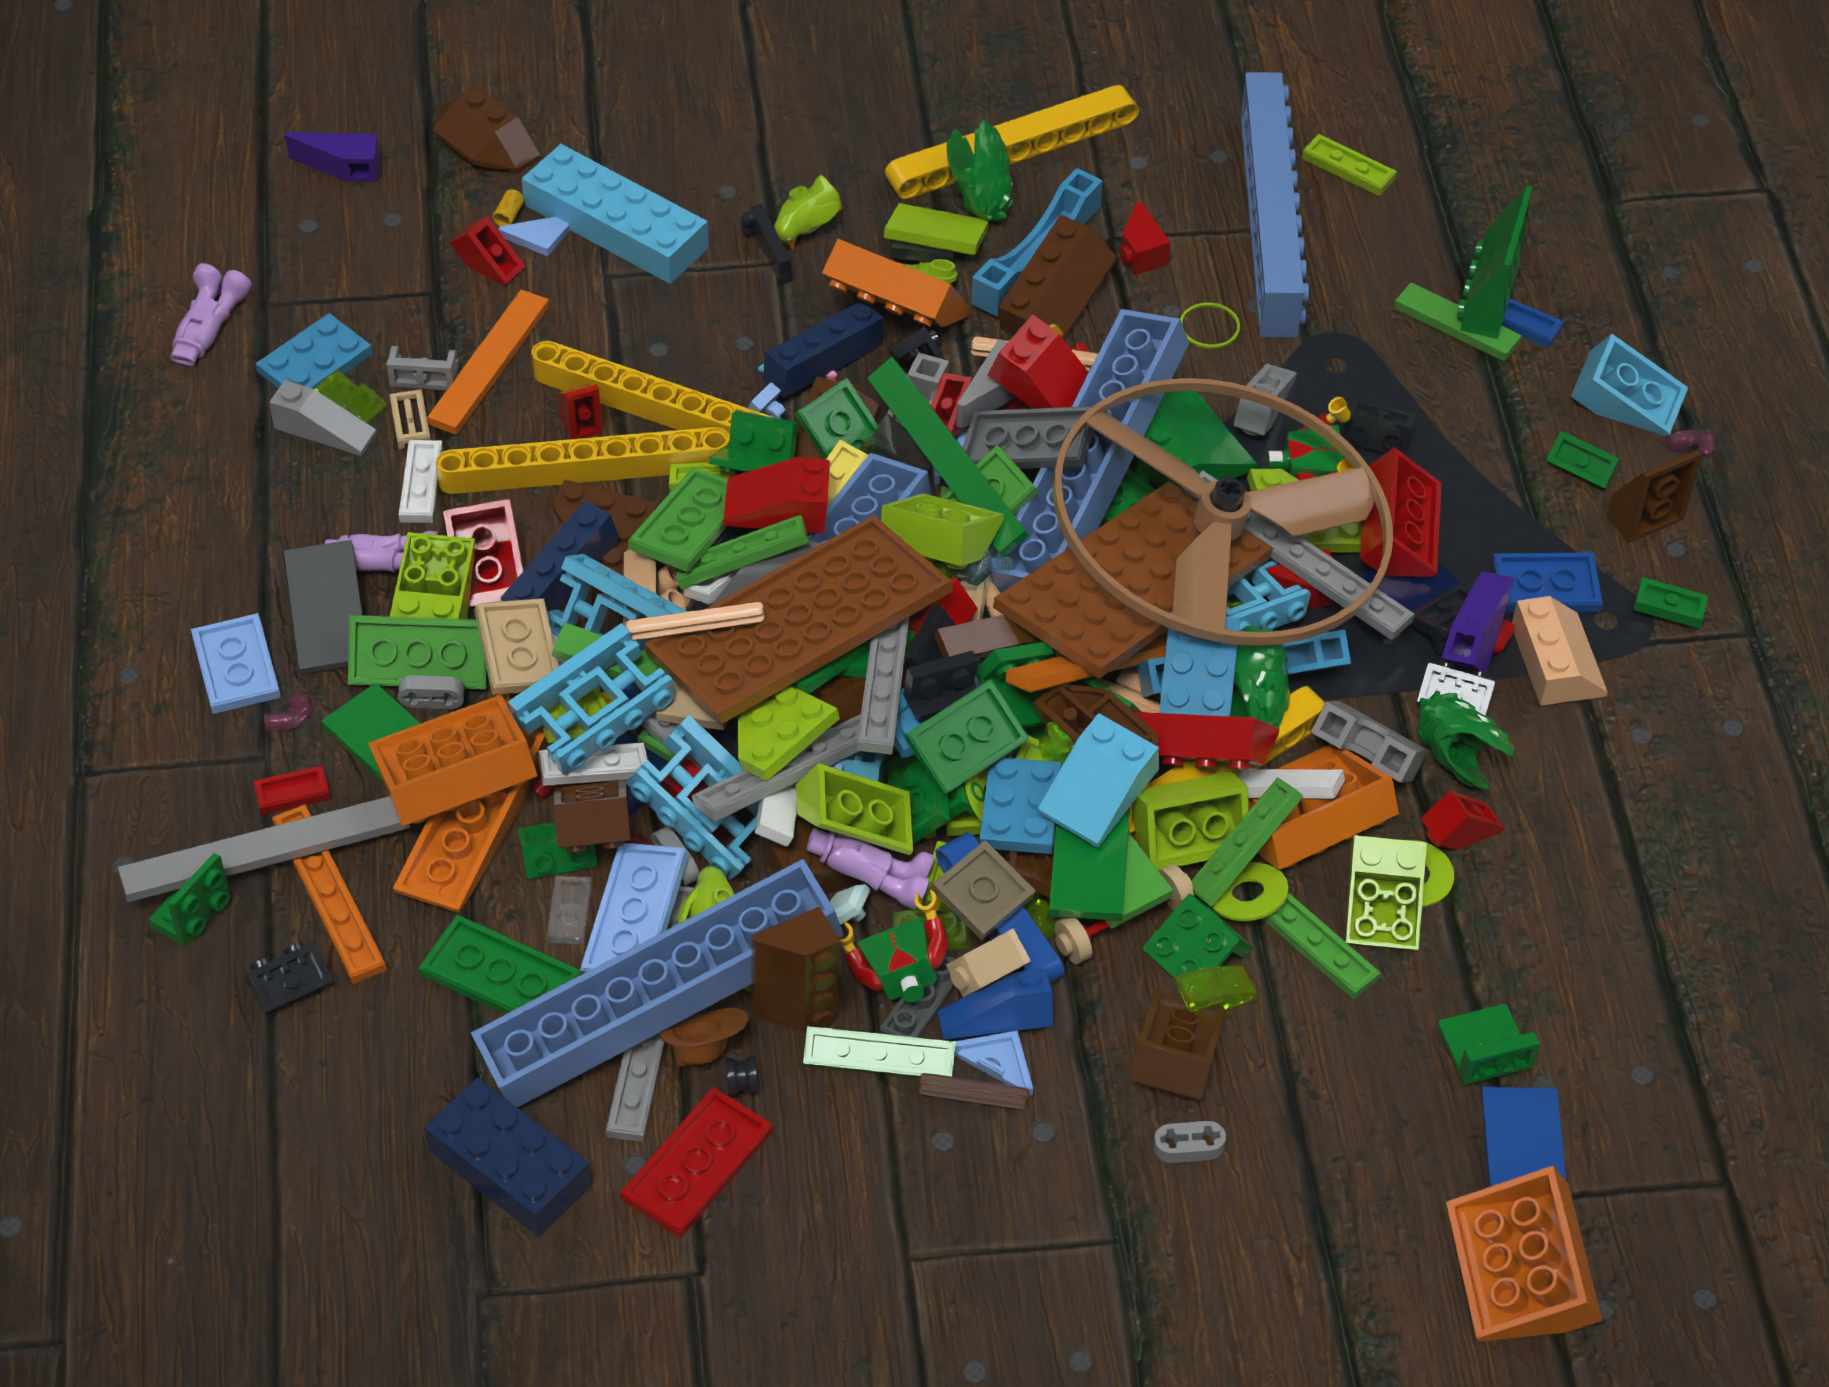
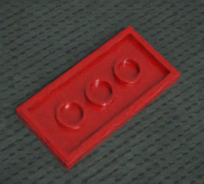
[619,1087,774,1240]

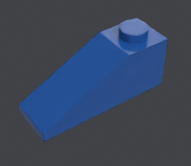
[937,969,1053,1040]

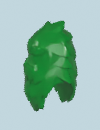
[946,119,1013,221]
[1231,626,1290,728]
[1418,690,1515,790]

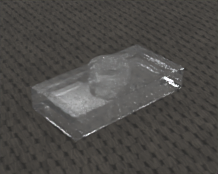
[547,876,592,945]

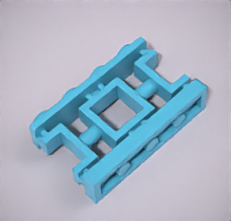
[547,554,688,651]
[1226,559,1311,631]
[508,623,676,775]
[626,715,762,880]

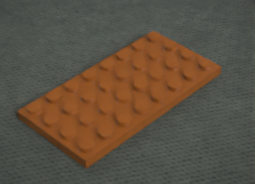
[993,481,1273,679]
[644,515,953,725]

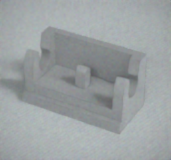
[386,346,459,390]

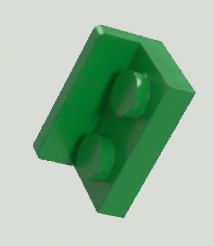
[517,822,597,879]

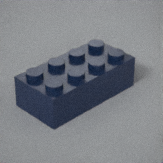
[424,1077,592,1237]

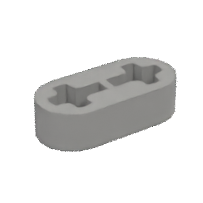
[398,675,465,709]
[651,826,699,886]
[1153,1121,1226,1163]

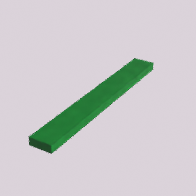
[867,357,1029,557]

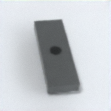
[879,954,956,1038]

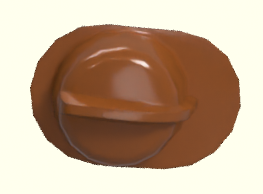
[660,1008,748,1067]

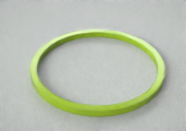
[1180,302,1240,349]

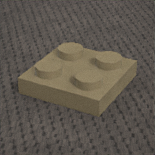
[931,840,1036,940]

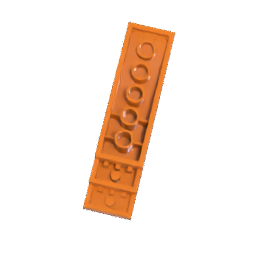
[393,693,553,913]

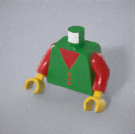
[1267,397,1355,480]
[839,890,948,1002]

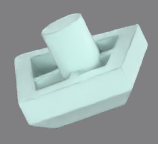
[830,884,870,925]

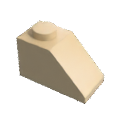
[946,929,1031,997]

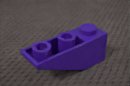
[285,132,381,182]
[1442,571,1515,673]

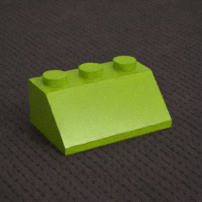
[881,493,1004,569]
[796,763,913,855]
[1132,771,1249,870]

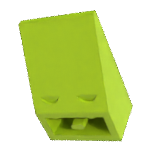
[390,532,475,619]
[1345,835,1427,950]

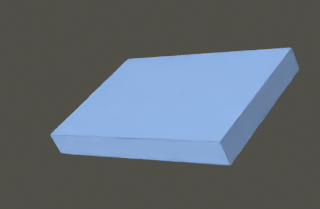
[191,613,281,714]

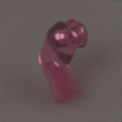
[1666,429,1717,454]
[264,693,312,731]

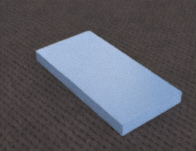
[580,843,689,974]

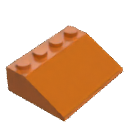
[822,239,973,328]
[368,695,538,826]
[1248,744,1399,870]
[1446,1166,1603,1342]

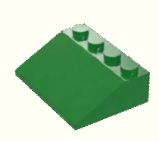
[1457,185,1533,339]
[1134,391,1257,489]

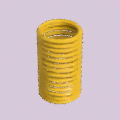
[493,189,525,226]

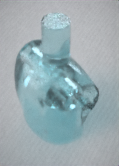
[948,544,1012,586]

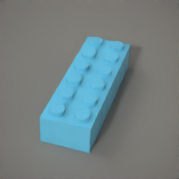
[521,144,709,284]

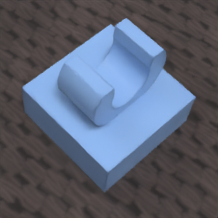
[748,382,786,419]

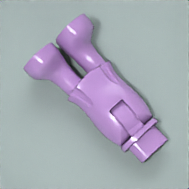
[170,263,252,366]
[325,531,443,573]
[806,828,934,910]

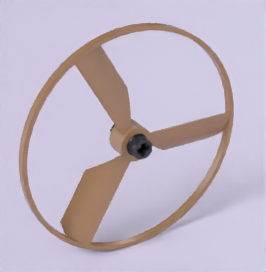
[1052,378,1393,645]

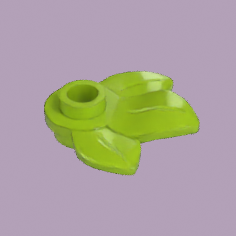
[900,259,957,284]

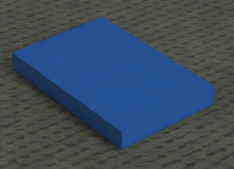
[1492,552,1603,613]
[1480,1087,1567,1187]

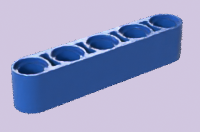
[935,832,1065,983]

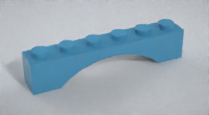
[971,168,1103,317]
[1137,630,1351,698]

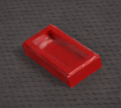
[253,765,331,815]

